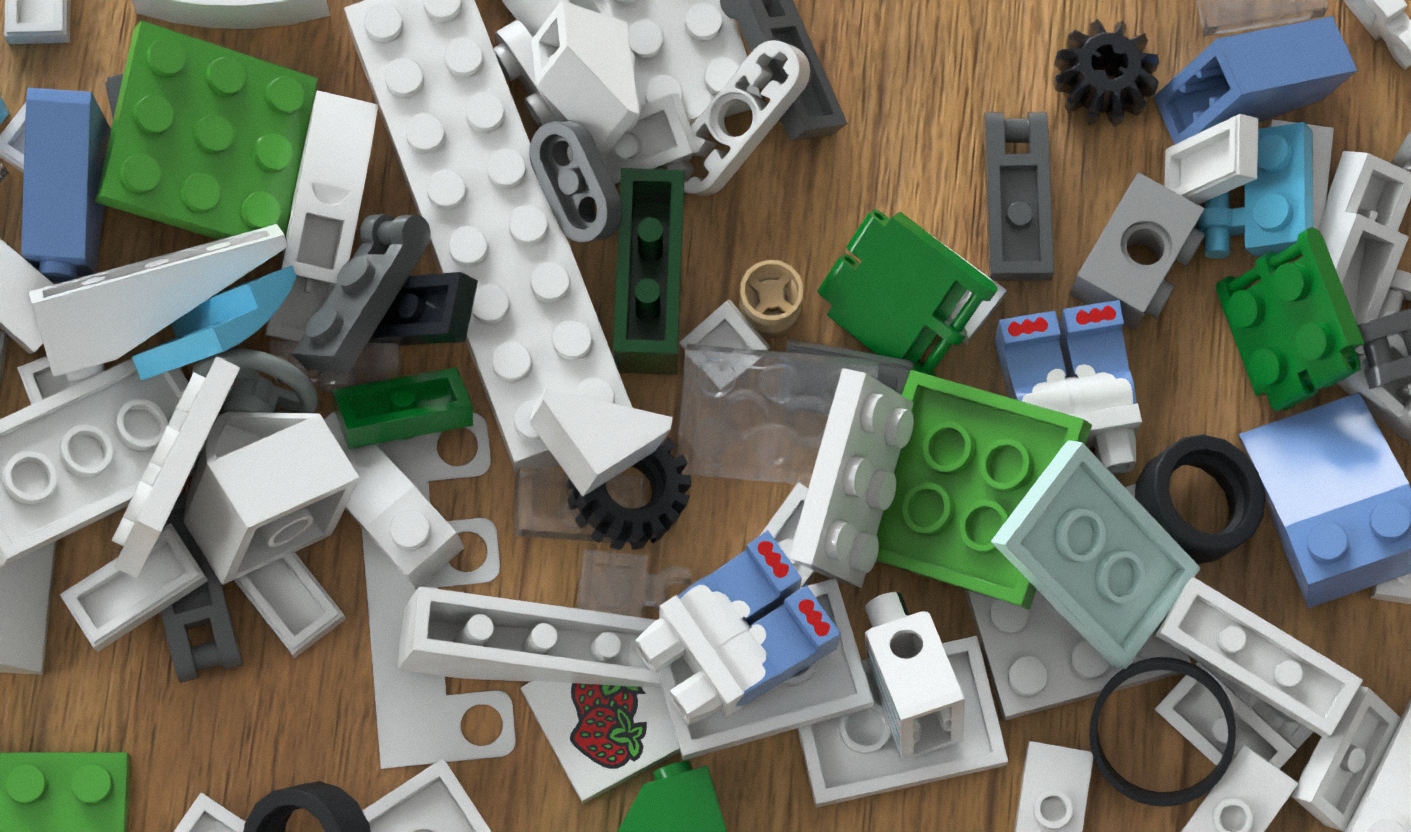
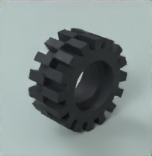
[567,437,691,550]

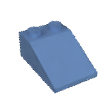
[1239,392,1411,609]

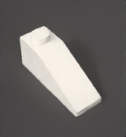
[324,411,465,590]

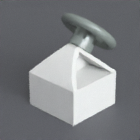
[183,348,360,585]

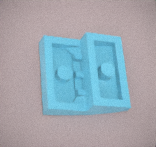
[132,265,297,381]

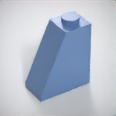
[1153,16,1358,145]
[21,88,111,283]

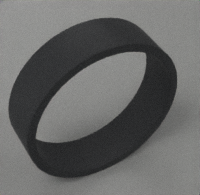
[1089,657,1236,807]

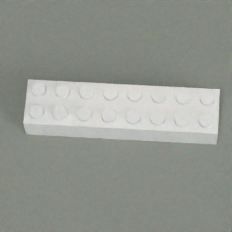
[344,0,632,481]

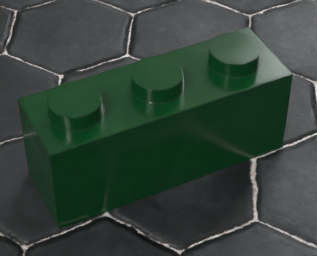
[613,168,685,375]

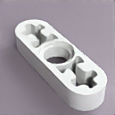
[667,40,810,196]

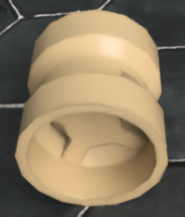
[739,260,803,338]

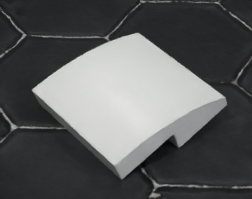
[1155,662,1314,769]

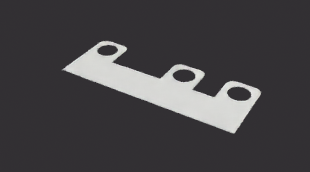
[362,413,516,769]

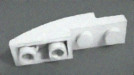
[265,90,378,343]

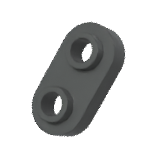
[529,121,622,242]

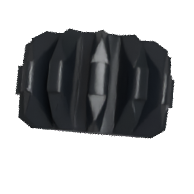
[1053,18,1159,127]

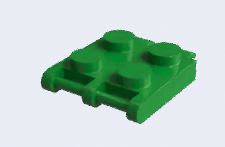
[817,209,998,377]
[1216,227,1364,412]

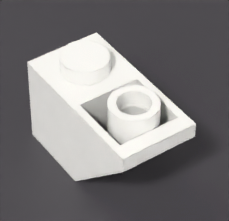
[531,0,641,154]

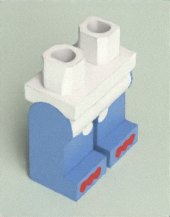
[994,300,1142,475]
[635,530,841,725]

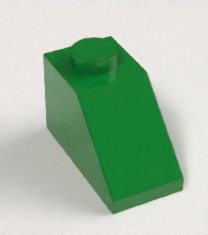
[617,761,727,832]

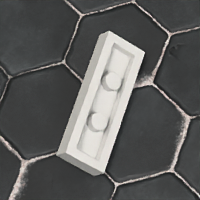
[1156,577,1363,738]

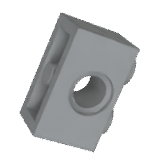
[1070,172,1205,331]

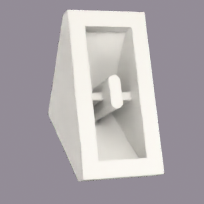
[530,388,673,497]

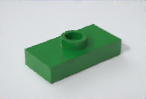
[333,367,473,449]

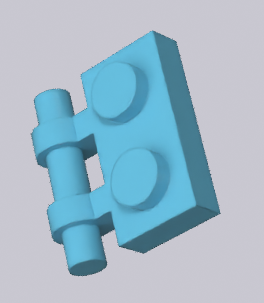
[1198,122,1314,259]

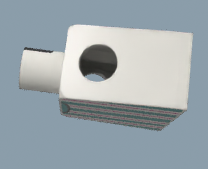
[865,592,965,762]

